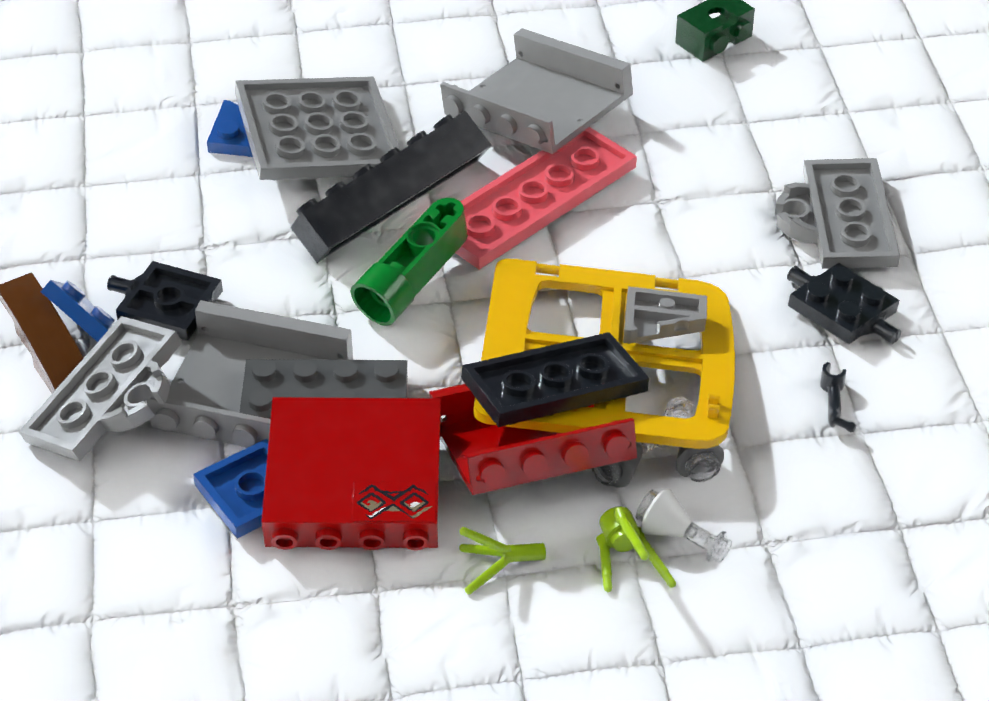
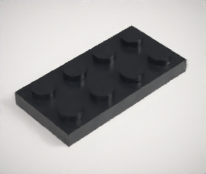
[461,332,650,427]

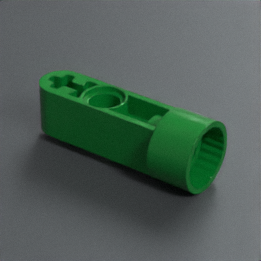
[350,198,468,326]

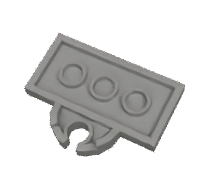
[775,158,900,269]
[19,316,183,461]

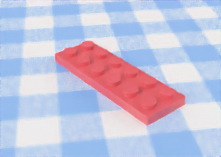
[456,127,637,270]

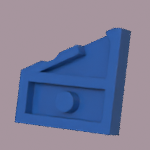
[207,100,253,157]
[40,279,115,342]

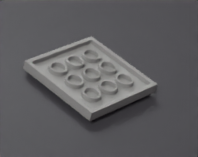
[235,76,401,181]

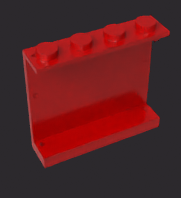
[429,384,637,495]

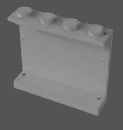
[440,28,633,154]
[147,300,353,448]

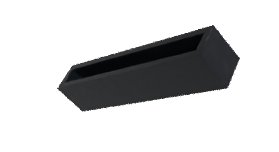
[290,111,492,263]

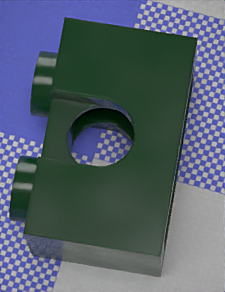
[675,0,755,62]

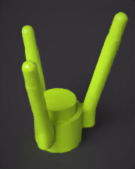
[596,506,676,593]

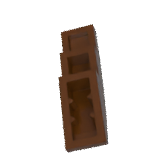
[0,272,84,394]

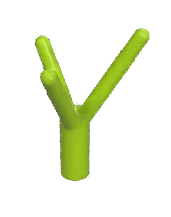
[459,527,546,594]

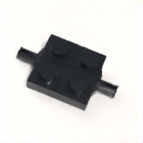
[107,261,223,341]
[787,263,902,344]

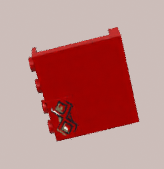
[261,397,441,550]

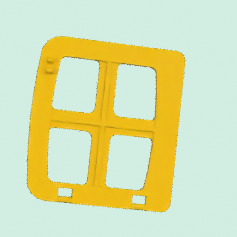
[474,258,735,449]

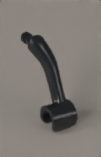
[820,362,857,432]

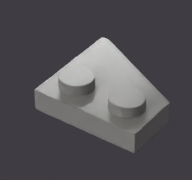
[623,286,707,344]

